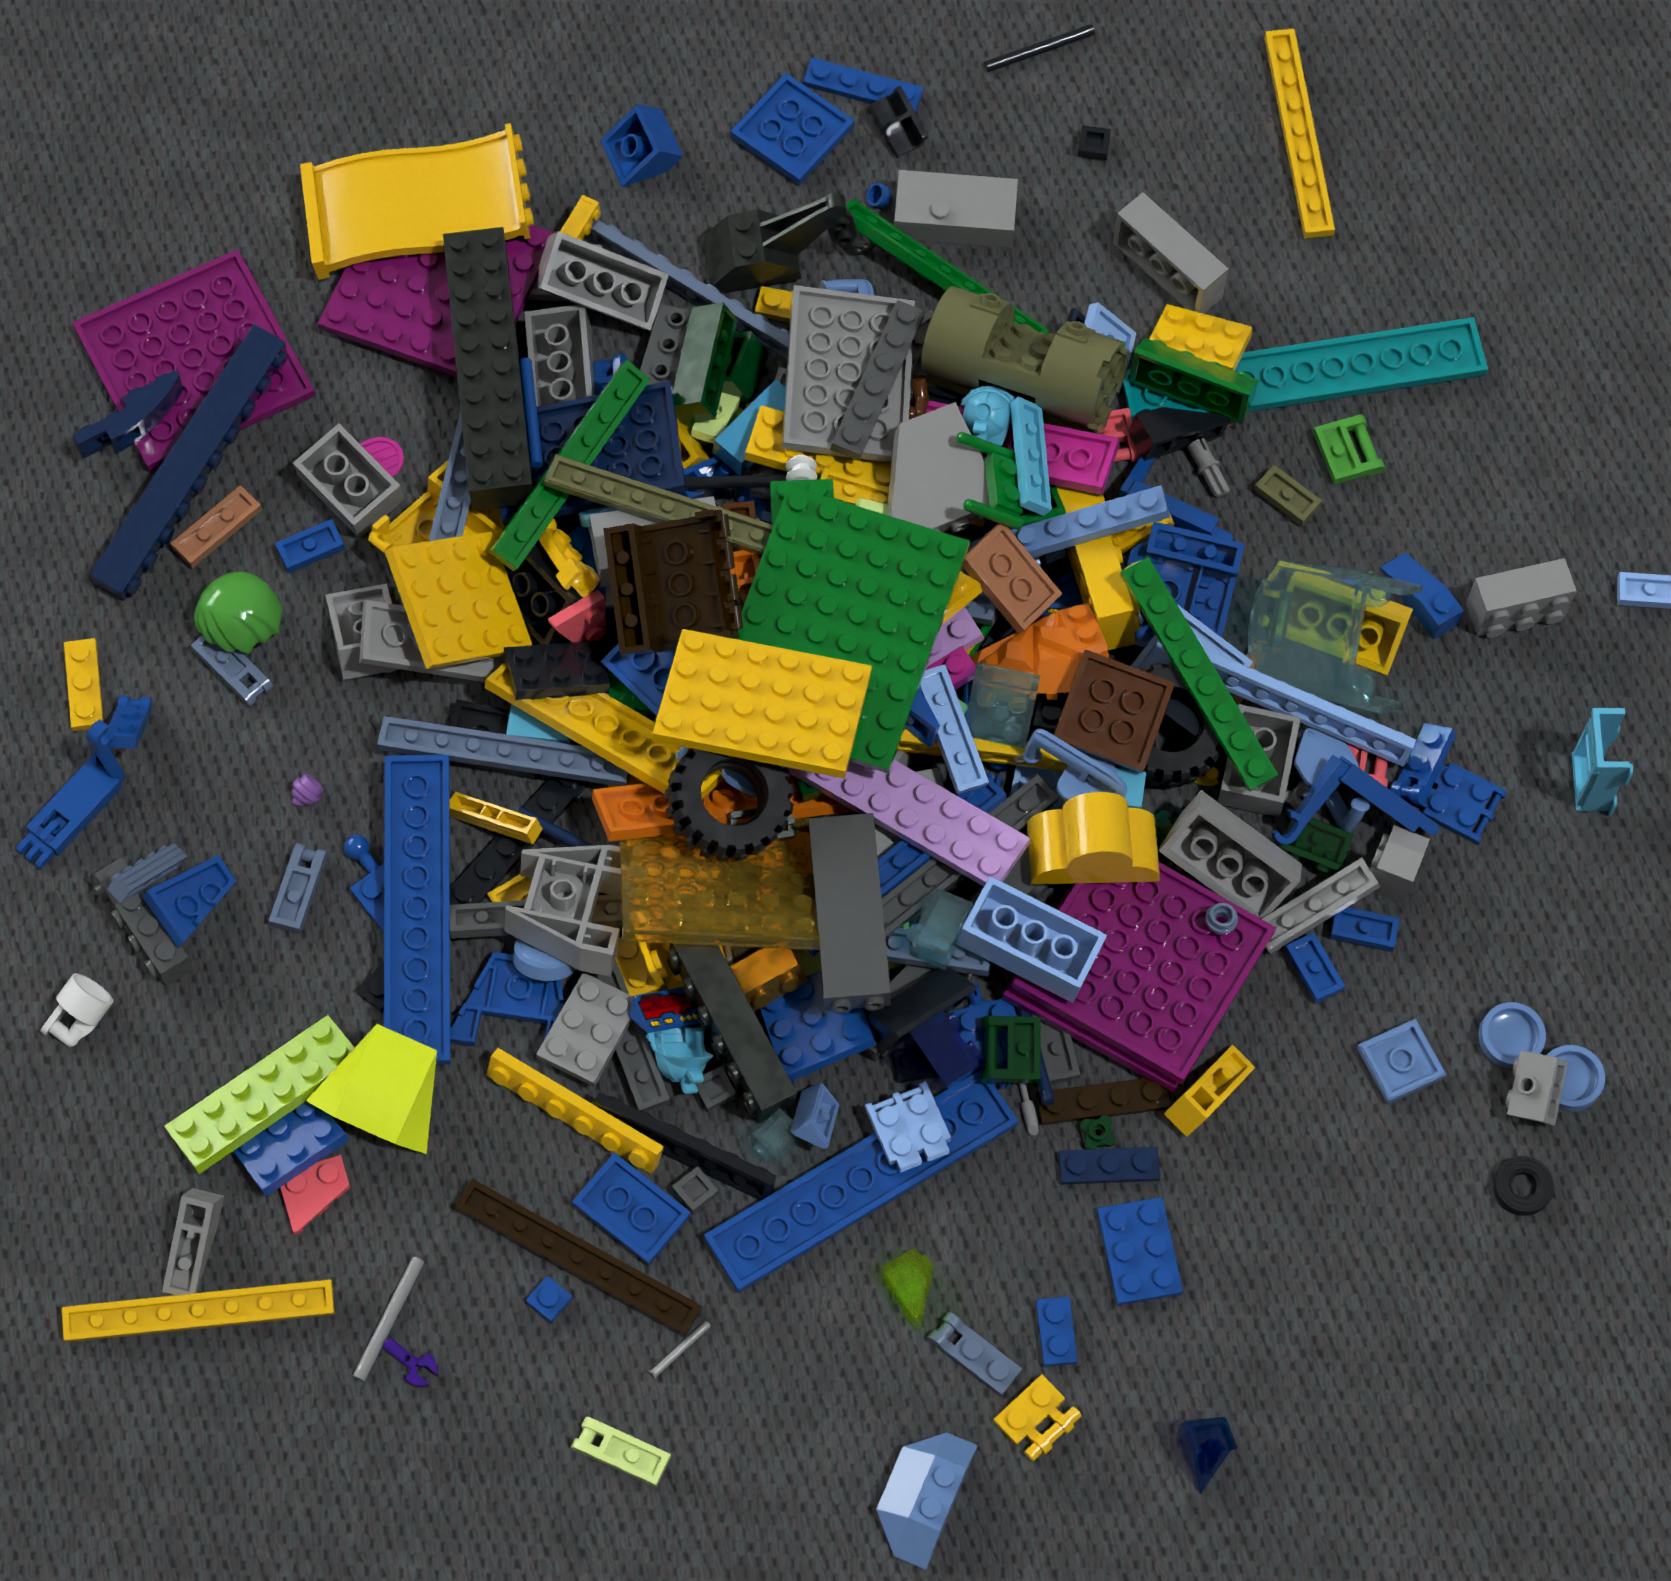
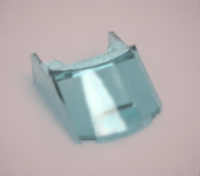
[1248,559,1423,714]

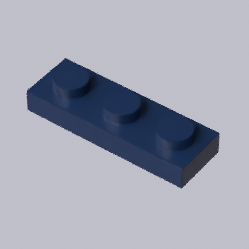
[1059,1147,1160,1185]

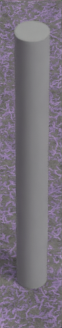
[353,1257,424,1382]

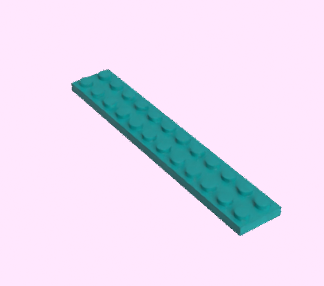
[1122,317,1488,422]

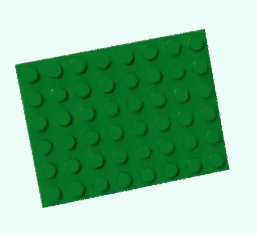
[733,485,970,774]

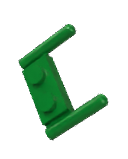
[956,432,1024,530]

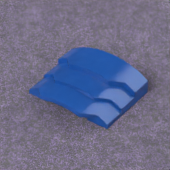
[1127,522,1245,648]

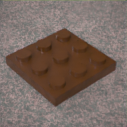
[1053,649,1175,774]

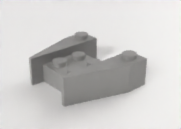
[504,845,641,977]

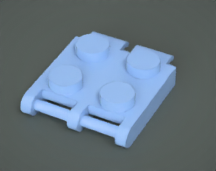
[864,1081,951,1173]

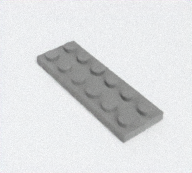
[359,600,541,682]

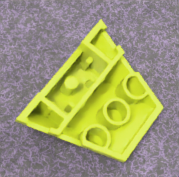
[306,1024,437,1154]

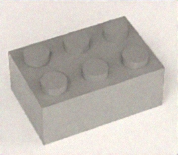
[293,423,405,539]
[1466,558,1576,638]
[1218,704,1301,817]

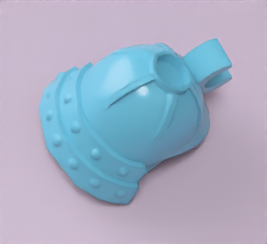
[960,385,1016,453]
[646,1027,713,1094]

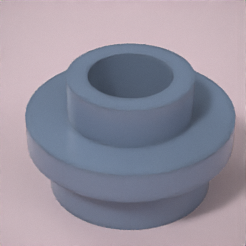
[1205,903,1238,935]

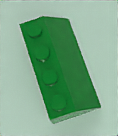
[1129,338,1259,425]

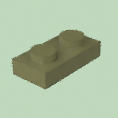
[1254,465,1322,526]

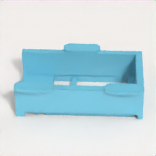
[1571,708,1633,816]

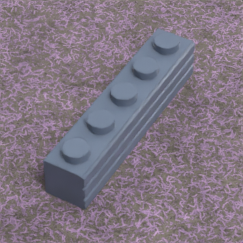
[107,843,188,904]

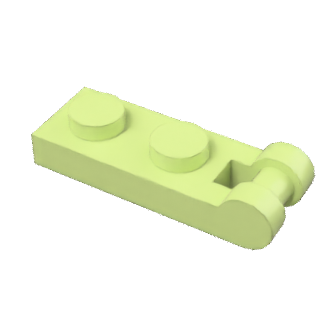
[571,1417,671,1488]

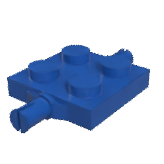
[948,984,1017,1090]

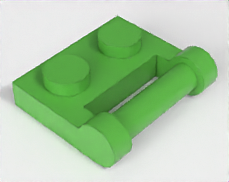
[1313,415,1386,485]

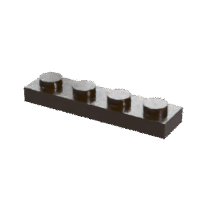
[1036,1078,1171,1126]

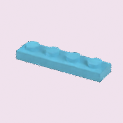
[1010,397,1052,516]

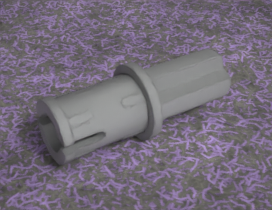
[1187,438,1229,498]

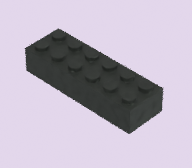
[666,921,797,1123]

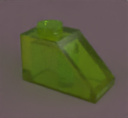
[880,1247,934,1331]

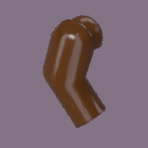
[909,378,929,420]

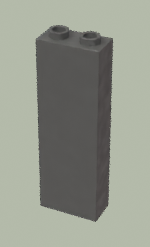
[809,813,891,1013]

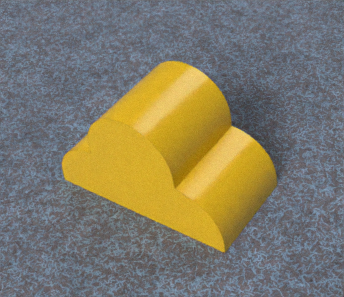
[1026,792,1160,884]

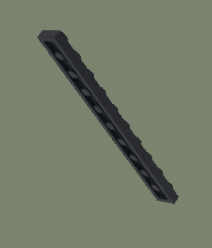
[356,776,591,1013]

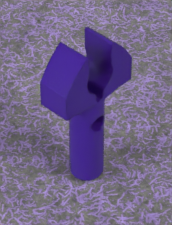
[382,1338,438,1388]

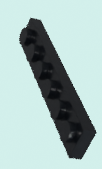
[593,1092,777,1201]

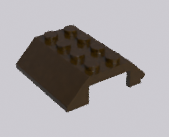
[603,509,743,655]

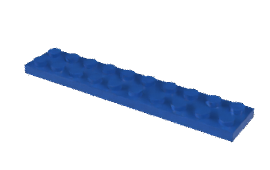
[384,755,451,1065]
[704,1069,1019,1293]

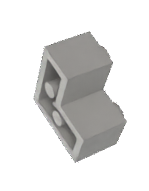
[1370,825,1430,904]

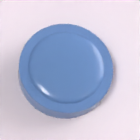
[513,939,576,981]
[1478,1002,1546,1069]
[1547,1045,1605,1112]

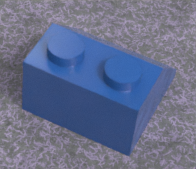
[600,104,684,187]

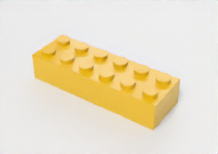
[1055,485,1139,650]

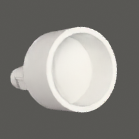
[40,973,113,1047]

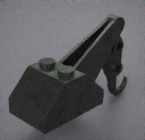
[703,193,875,294]

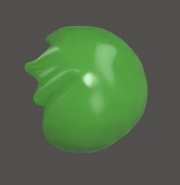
[194,572,283,654]

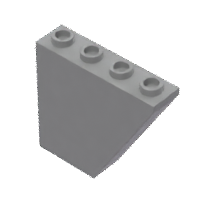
[888,402,990,532]

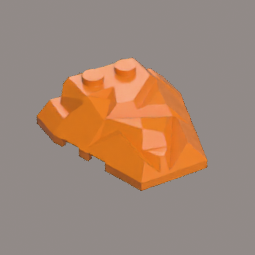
[971,603,1109,702]

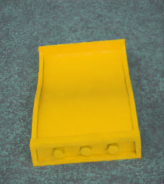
[300,123,534,280]

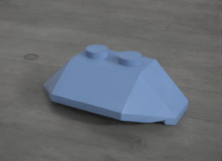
[876,1432,978,1570]

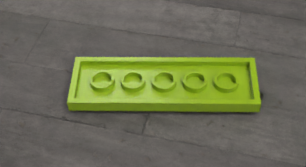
[164,1015,355,1174]

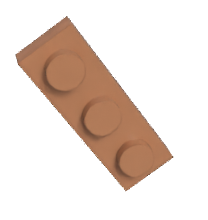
[170,485,262,568]

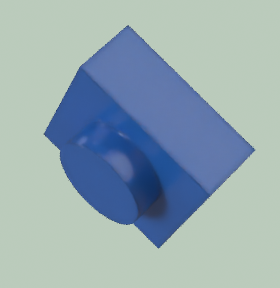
[526,1275,573,1323]

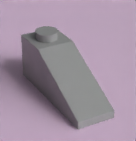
[162,1188,224,1295]

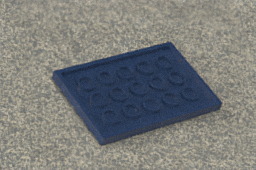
[500,381,687,527]

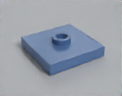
[1357,1019,1447,1104]

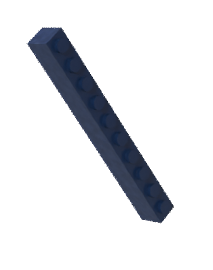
[89,324,288,601]

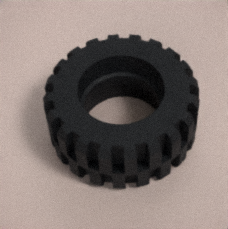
[1140,661,1224,788]
[665,748,794,862]

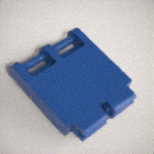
[1415,762,1507,845]

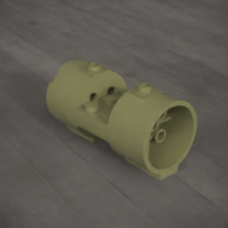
[922,286,1128,434]

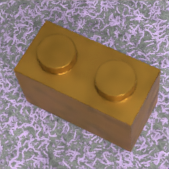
[730,937,808,1011]

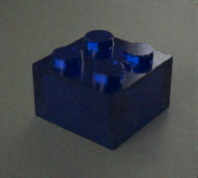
[910,1010,983,1089]

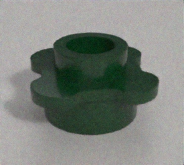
[1080,1115,1116,1149]

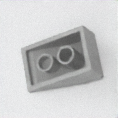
[326,584,400,680]

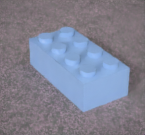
[956,876,1107,1003]

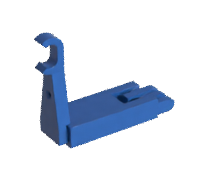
[1118,456,1233,541]
[16,719,126,870]
[1271,755,1439,844]

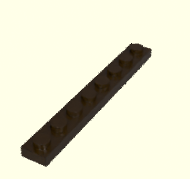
[455,1179,702,1337]

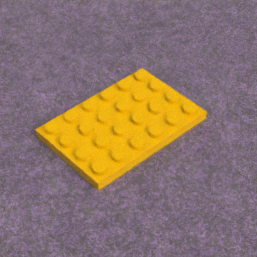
[652,629,872,779]

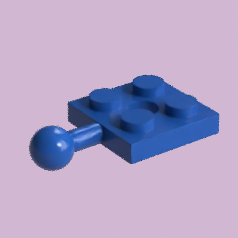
[344,835,384,933]

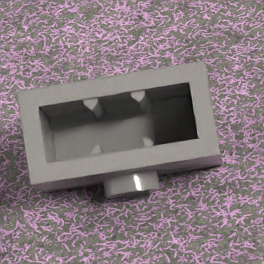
[1506,1050,1569,1126]

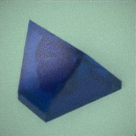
[1177,1417,1238,1495]

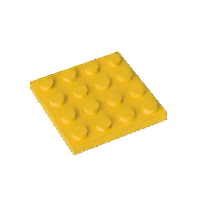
[385,531,532,670]

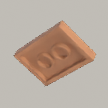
[963,523,1062,634]

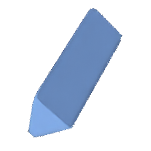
[791,1083,840,1149]

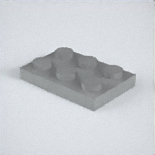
[536,972,634,1087]

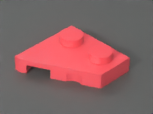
[548,589,606,642]
[281,1155,350,1235]

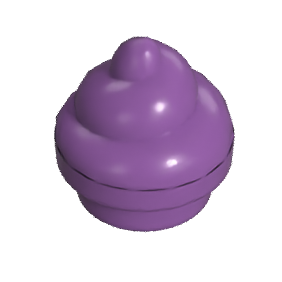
[292,773,324,806]

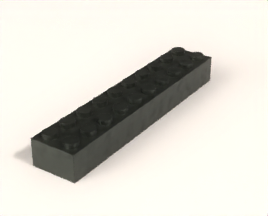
[443,227,533,511]

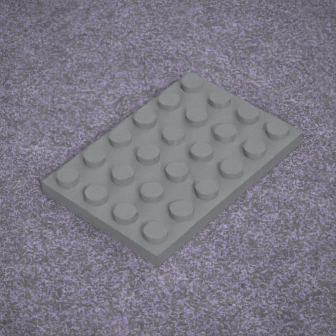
[782,285,915,462]

